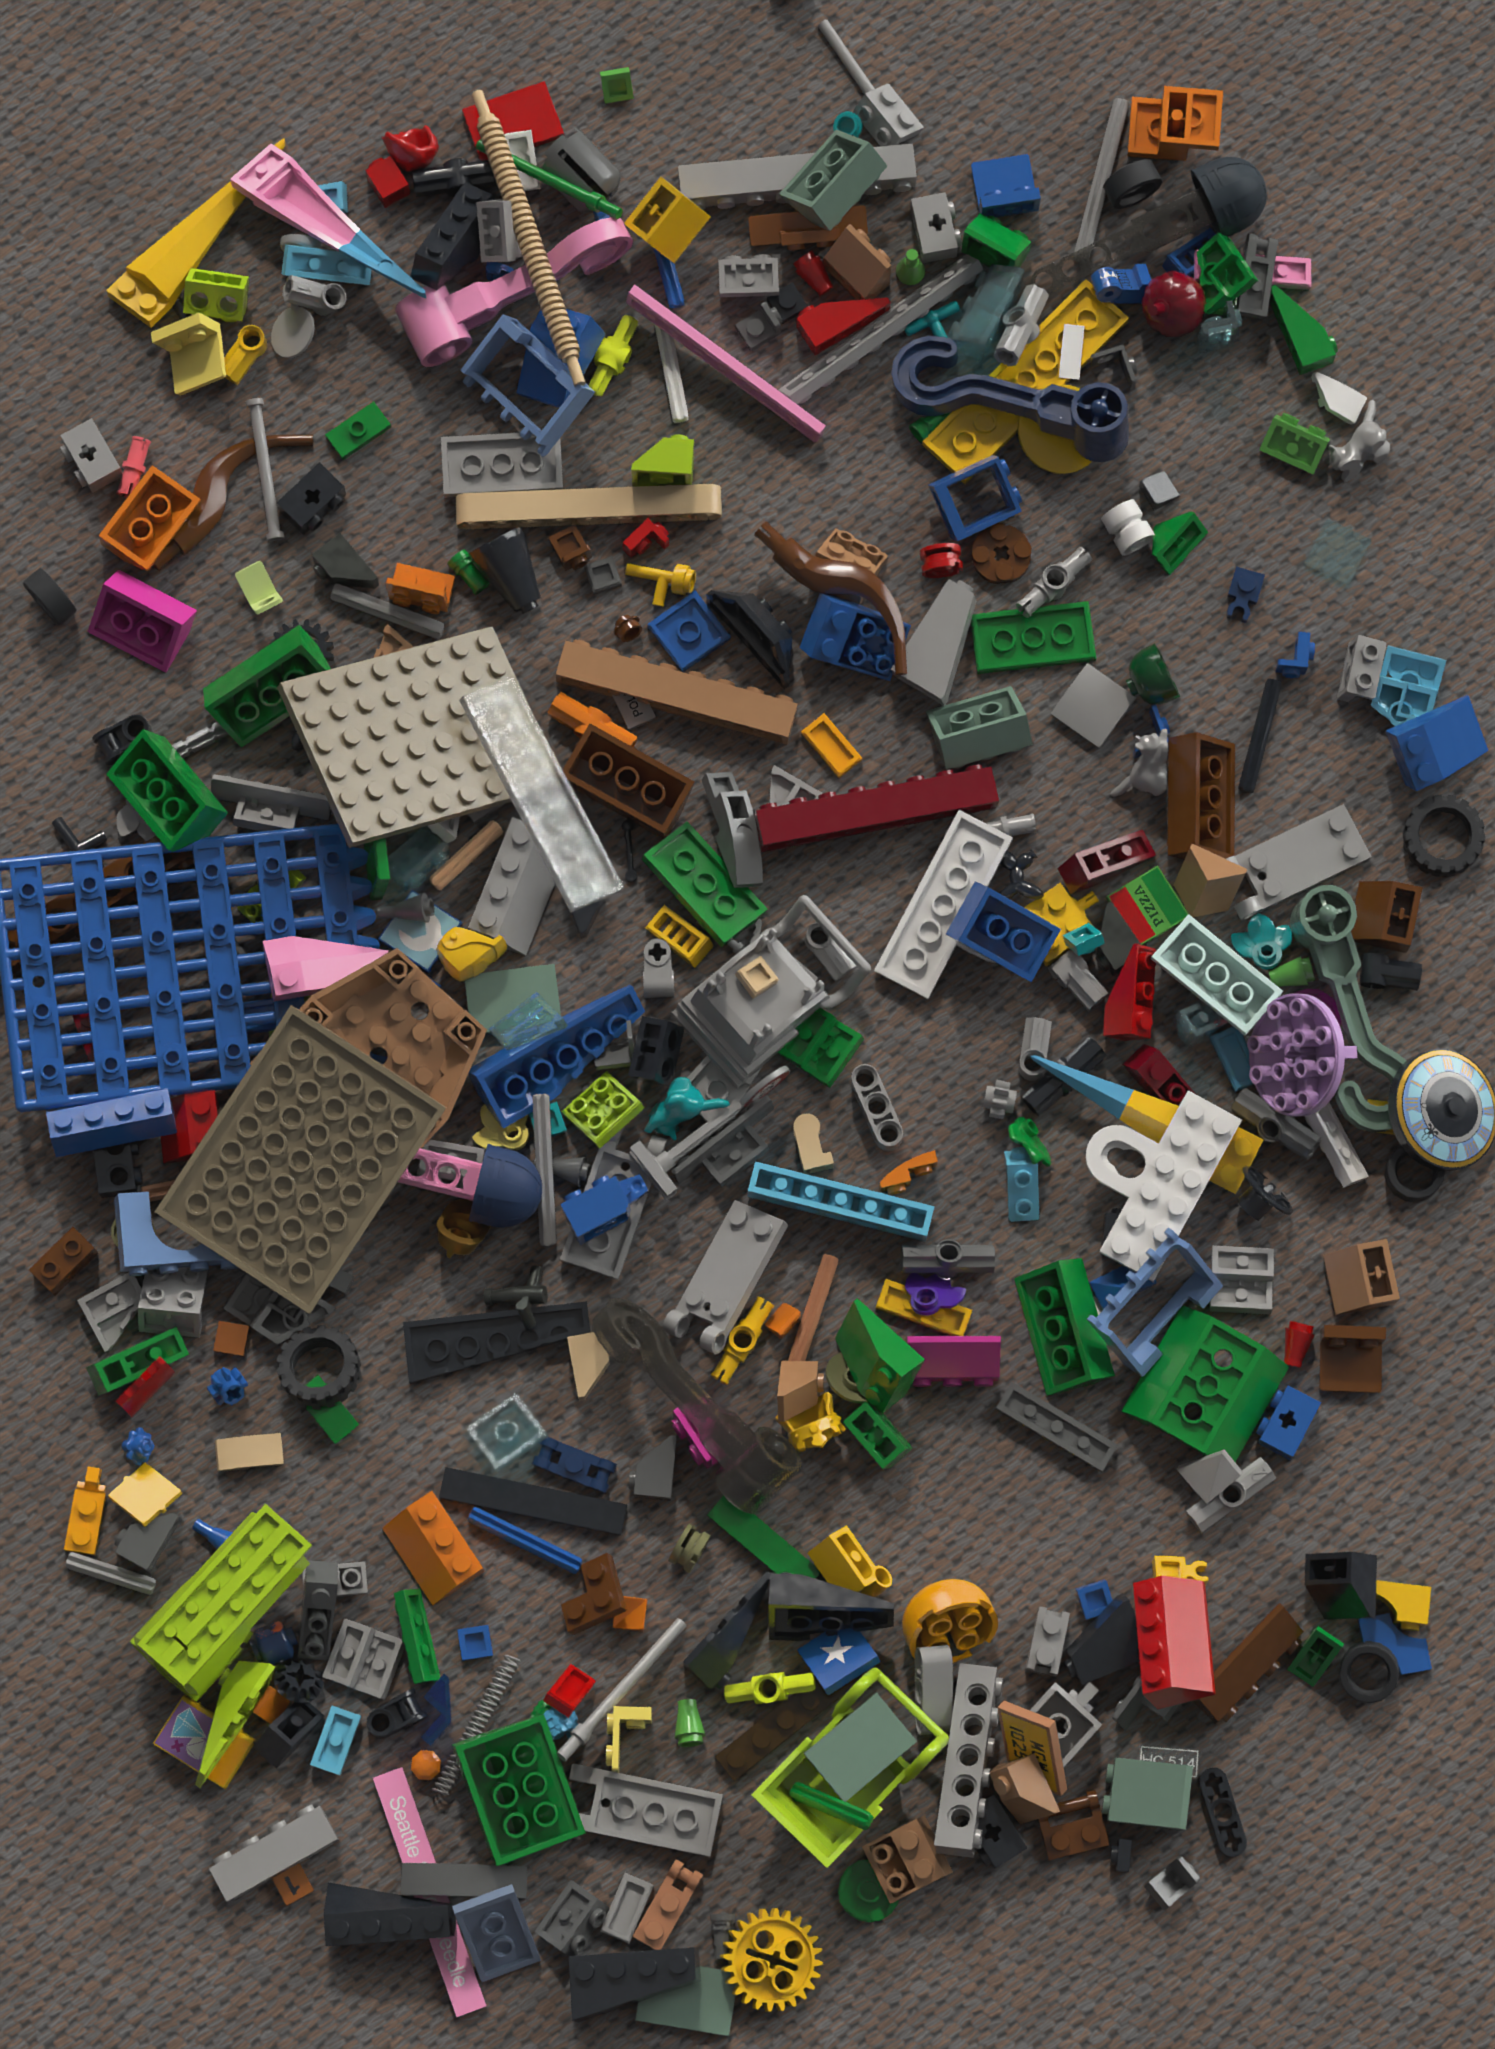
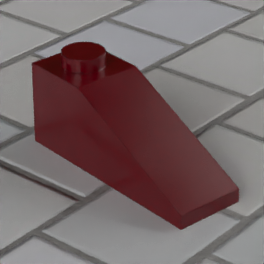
[1057,829,1156,894]

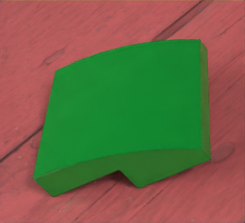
[777,1007,864,1088]

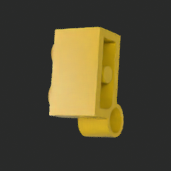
[807,1525,892,1598]

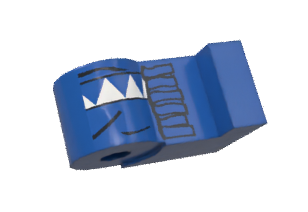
[1091,264,1151,303]

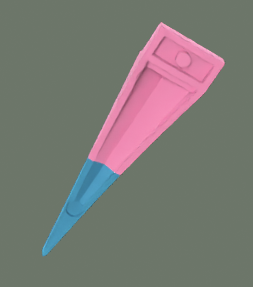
[230,144,426,298]

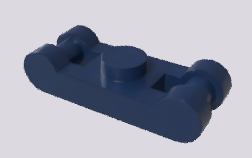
[531,1435,617,1494]

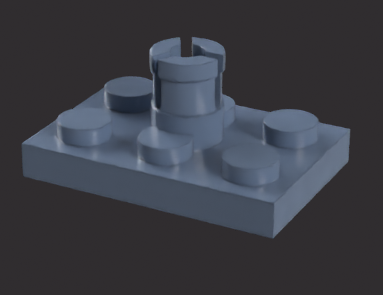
[452,1884,541,1982]

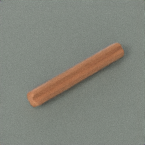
[788,1254,839,1361]

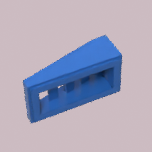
[1162,228,1216,278]

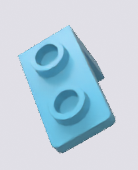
[1004,1147,1039,1222]

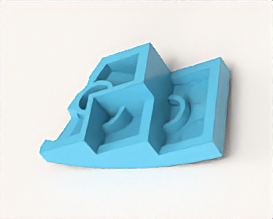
[1371,645,1447,726]

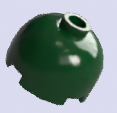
[1126,643,1180,705]

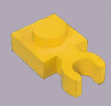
[1152,1556,1208,1586]

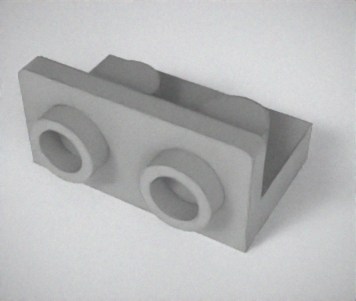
[718,254,779,297]
[1337,635,1386,702]

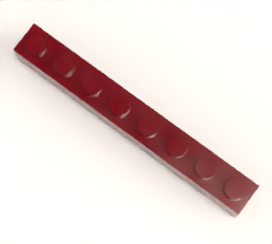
[754,765,999,852]

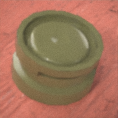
[668,1523,711,1573]

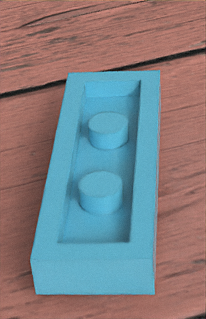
[281,244,372,285]

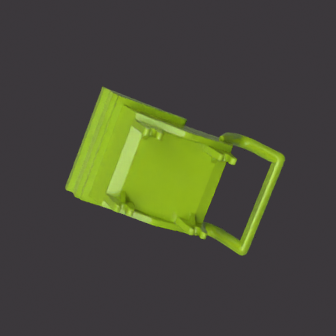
[751,1668,949,1868]

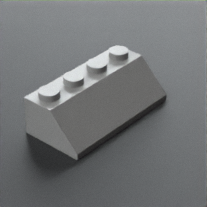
[468,817,570,956]

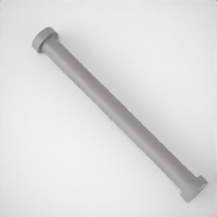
[245,398,285,542]

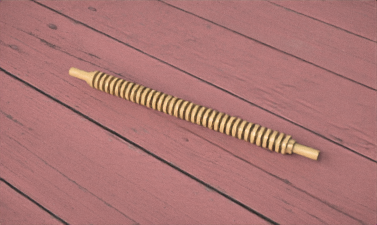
[472,90,586,386]

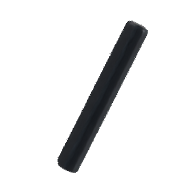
[1238,678,1282,793]

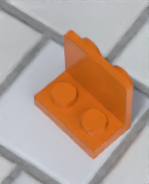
[386,563,456,614]

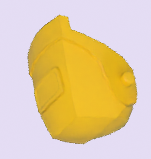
[436,927,507,982]

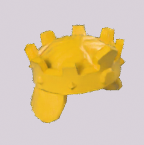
[776,1392,847,1454]

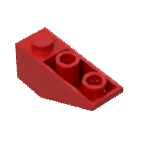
[1103,943,1156,1041]

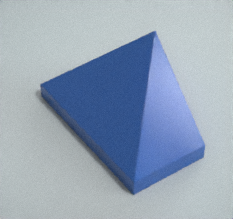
[1089,1266,1157,1310]

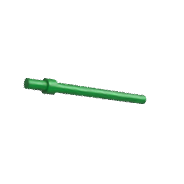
[476,139,623,219]

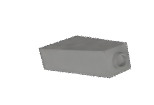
[891,579,977,706]

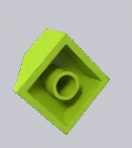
[631,434,694,487]

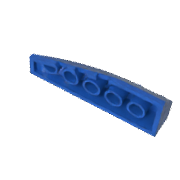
[468,985,645,1129]

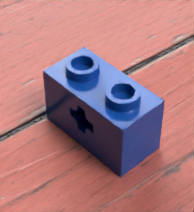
[1256,1385,1321,1460]

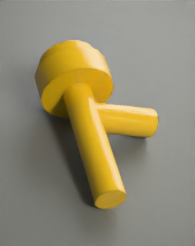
[625,563,696,607]

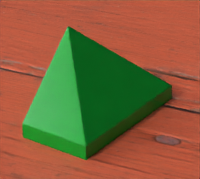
[1152,511,1208,575]

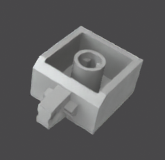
[1030,1682,1102,1767]

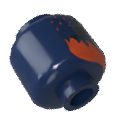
[250,1621,298,1666]

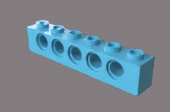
[747,1161,935,1242]

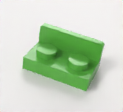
[1259,413,1330,474]

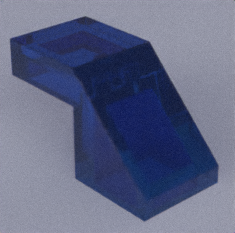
[421,1674,453,1748]

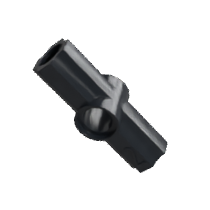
[412,158,498,197]
[1021,1036,1107,1117]

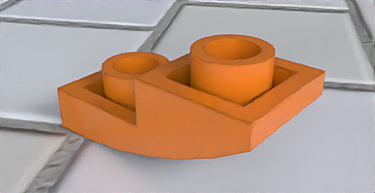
[879,1150,938,1195]

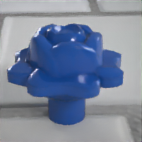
[122,1427,155,1466]

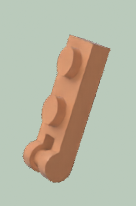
[632,1859,703,1950]

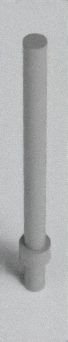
[556,1618,687,1761]

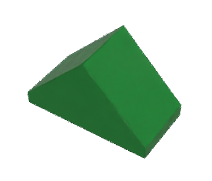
[1287,1626,1344,1687]

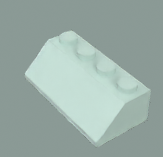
[1150,914,1283,1036]

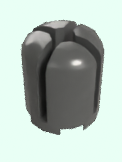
[536,127,621,213]

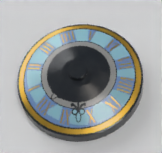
[1388,1049,1495,1171]

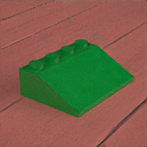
[452,1714,585,1866]

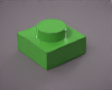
[600,67,634,103]

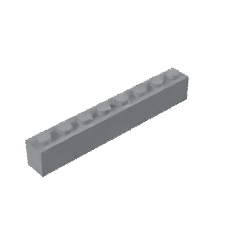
[678,144,917,210]

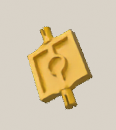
[1024,883,1099,967]

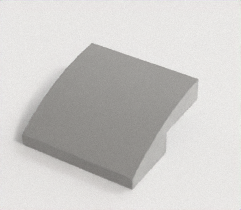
[1051,663,1137,748]
[1210,1245,1274,1315]
[322,1618,405,1700]

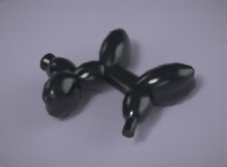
[999,849,1044,900]

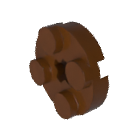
[972,523,1032,584]

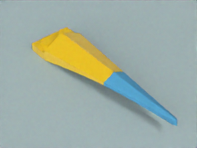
[1031,1055,1263,1194]

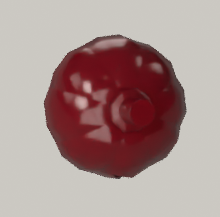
[1142,271,1206,337]

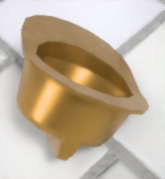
[436,1199,491,1258]

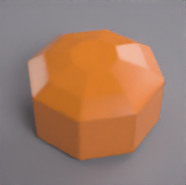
[411,1750,441,1781]

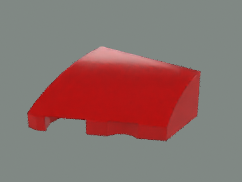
[115,1356,175,1418]

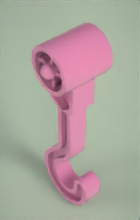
[395,217,633,367]

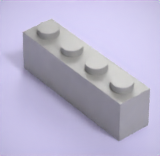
[209,1804,340,1903]

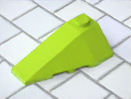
[195,1661,275,1788]

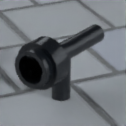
[52,817,107,868]

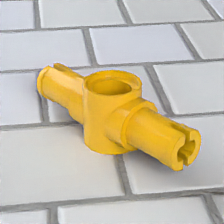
[711,1296,774,1385]

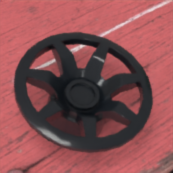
[1237,1165,1293,1221]

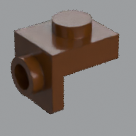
[548,524,592,571]

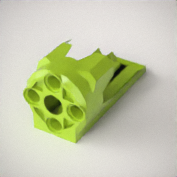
[129,1504,312,1702]

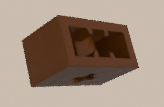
[29,1227,98,1296]

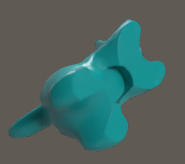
[644,1077,730,1140]

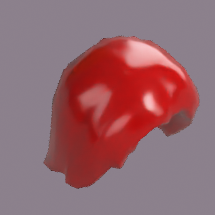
[382,125,439,172]

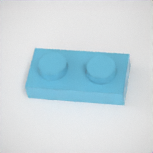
[310,1706,362,1776]

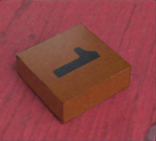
[272,1863,315,1906]

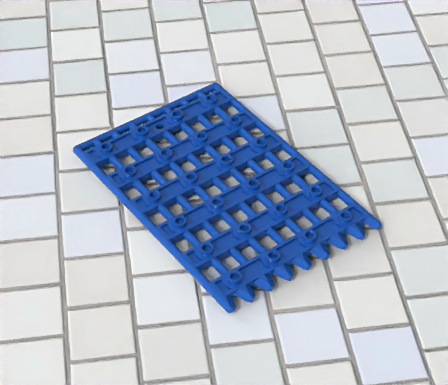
[0,824,387,1112]

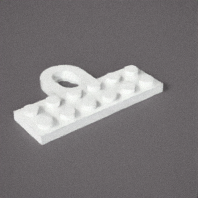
[874,810,1013,999]
[1085,1090,1242,1282]

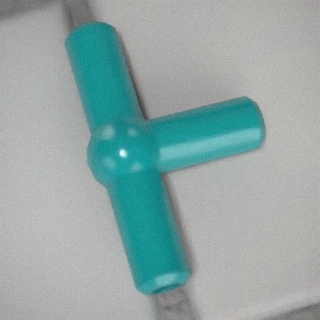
[904,301,960,338]

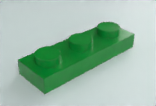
[394,1589,441,1684]

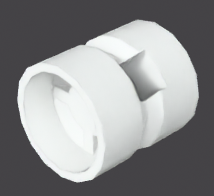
[1101,499,1155,556]

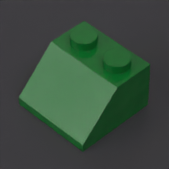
[961,213,1031,280]

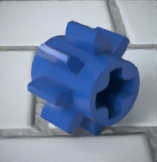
[207,1367,248,1406]

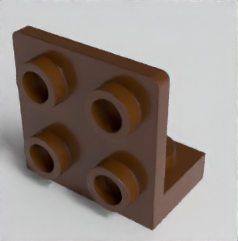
[1319,1325,1386,1393]

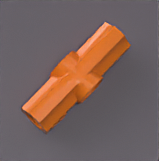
[547,692,638,748]

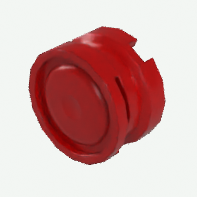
[919,543,963,578]

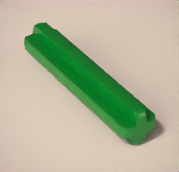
[789,1782,874,1830]

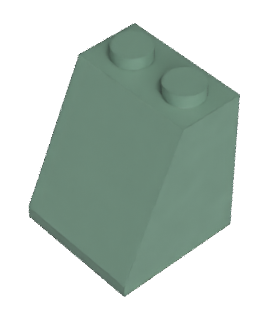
[1102,1758,1193,1831]

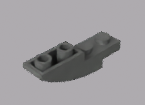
[701,772,763,888]

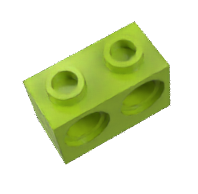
[183,268,249,322]

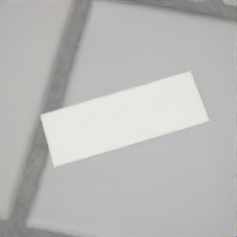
[1059,324,1085,380]

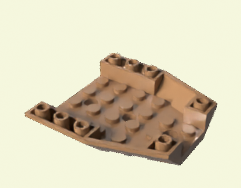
[250,948,487,1149]

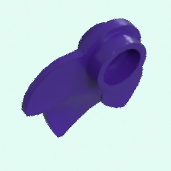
[905,1273,966,1316]

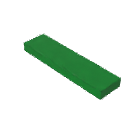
[707,1492,821,1579]

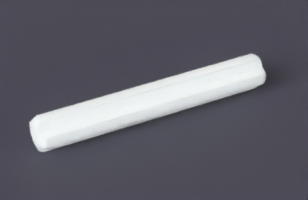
[655,325,688,423]

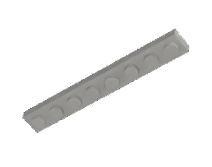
[779,254,984,404]

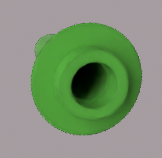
[896,249,925,285]

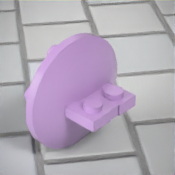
[1247,994,1358,1116]

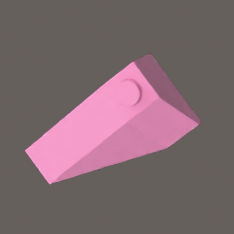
[262,936,388,1002]

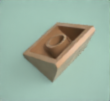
[1174,844,1247,917]

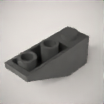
[298,1560,338,1661]

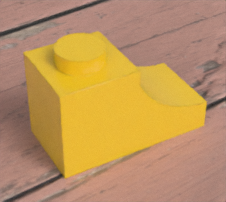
[1376,1580,1431,1631]

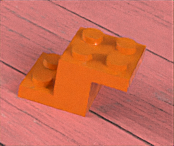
[1127,86,1223,161]

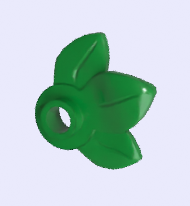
[1008,1117,1051,1167]

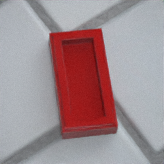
[543,1664,596,1718]

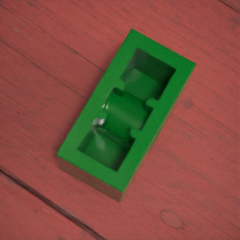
[843,1402,913,1469]

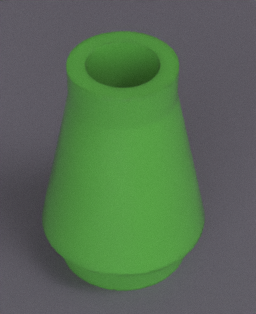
[1268,956,1315,987]
[674,1699,706,1747]

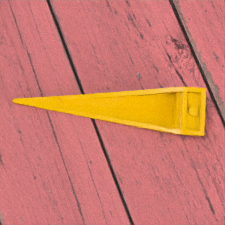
[106,138,285,328]

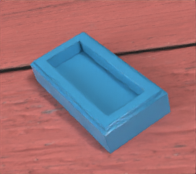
[1209,1026,1254,1093]

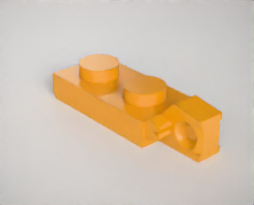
[64,1466,107,1556]

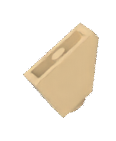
[567,1330,614,1401]

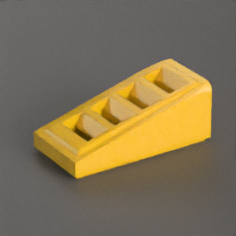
[645,905,713,968]

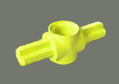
[588,315,638,396]
[724,1672,816,1704]

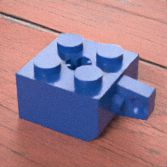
[560,1174,648,1245]

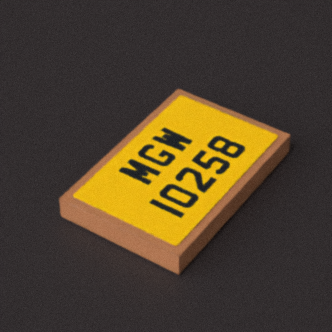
[997,1701,1067,1796]

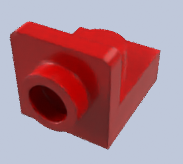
[623,518,669,558]

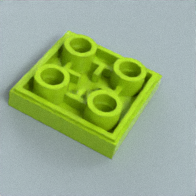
[561,1071,645,1149]

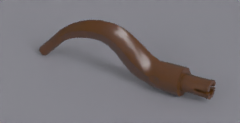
[152,434,313,571]
[754,522,907,675]

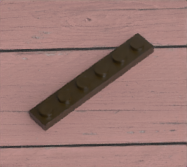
[715,1663,881,1781]

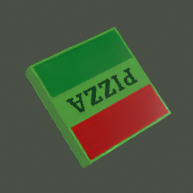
[1106,866,1188,945]

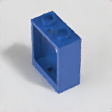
[928,455,1022,541]

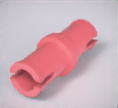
[116,436,151,497]

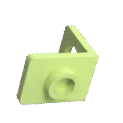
[235,561,283,615]

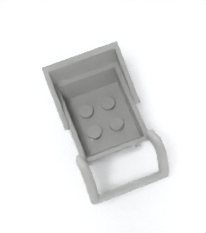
[671,895,871,1089]

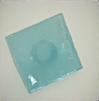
[466,1393,549,1472]

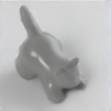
[1328,400,1390,482]
[1110,729,1168,797]

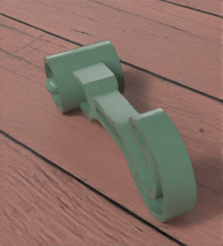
[1290,885,1406,1133]

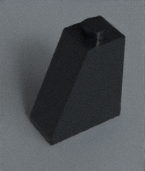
[1064,1593,1140,1685]

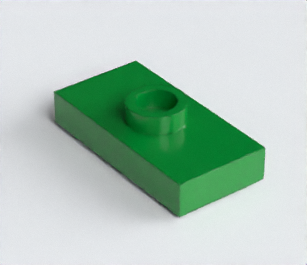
[325,401,391,460]

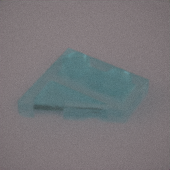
[489,992,568,1050]

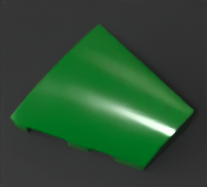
[1197,232,1258,314]

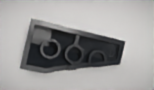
[683,1571,770,1691]
[769,1572,894,1641]

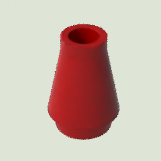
[793,251,834,296]
[1283,1321,1315,1368]

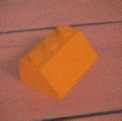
[99,465,201,571]
[382,1491,485,1606]

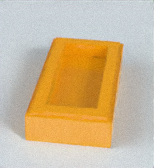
[801,713,862,778]

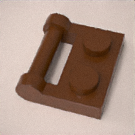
[1038,1790,1110,1861]

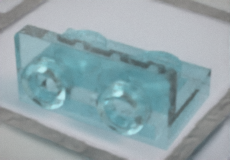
[1196,300,1242,354]

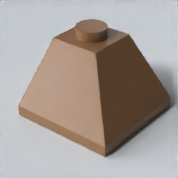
[990,1753,1060,1824]

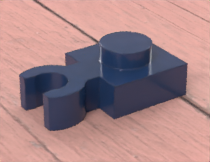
[1226,566,1265,623]

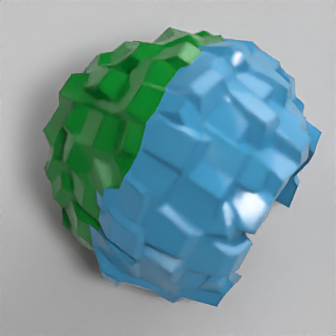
[530,1700,578,1740]

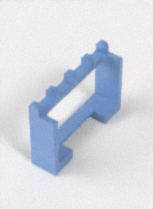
[460,314,595,457]
[1087,1228,1223,1377]

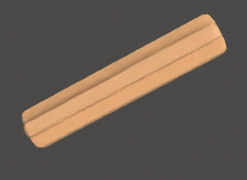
[429,820,503,890]

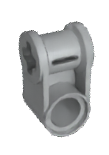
[643,939,675,998]

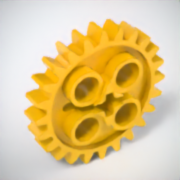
[720,1908,823,2012]

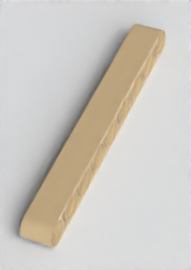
[456,484,722,529]

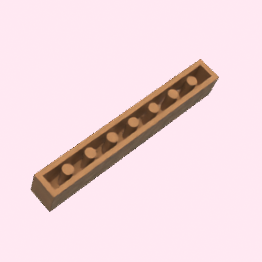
[556,640,798,745]

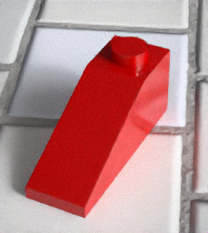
[796,297,891,356]

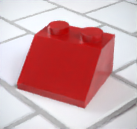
[161,1090,220,1164]

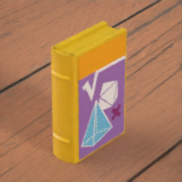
[152,1695,256,1790]

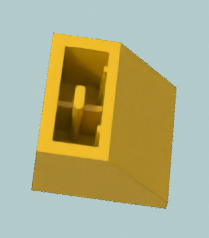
[624,177,711,264]

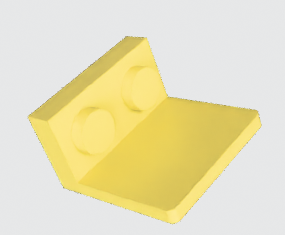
[151,313,226,396]
[606,1706,652,1773]

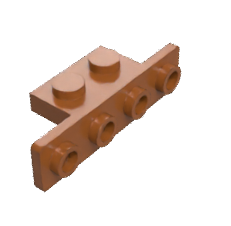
[748,205,868,250]

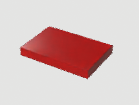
[462,81,565,161]

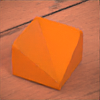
[613,1596,648,1632]

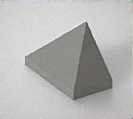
[1176,1449,1242,1504]

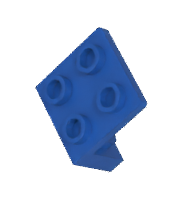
[971,154,1041,218]

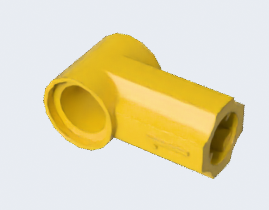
[224,325,267,385]

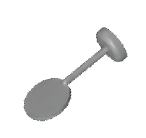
[271,234,322,358]

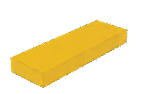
[875,1279,973,1336]

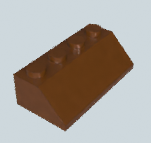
[560,723,695,839]
[1167,732,1235,860]
[1192,1603,1304,1724]

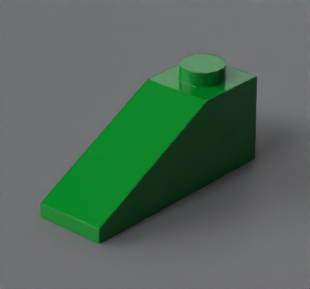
[1269,285,1338,375]
[86,1326,189,1396]

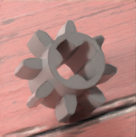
[983,1080,1017,1119]

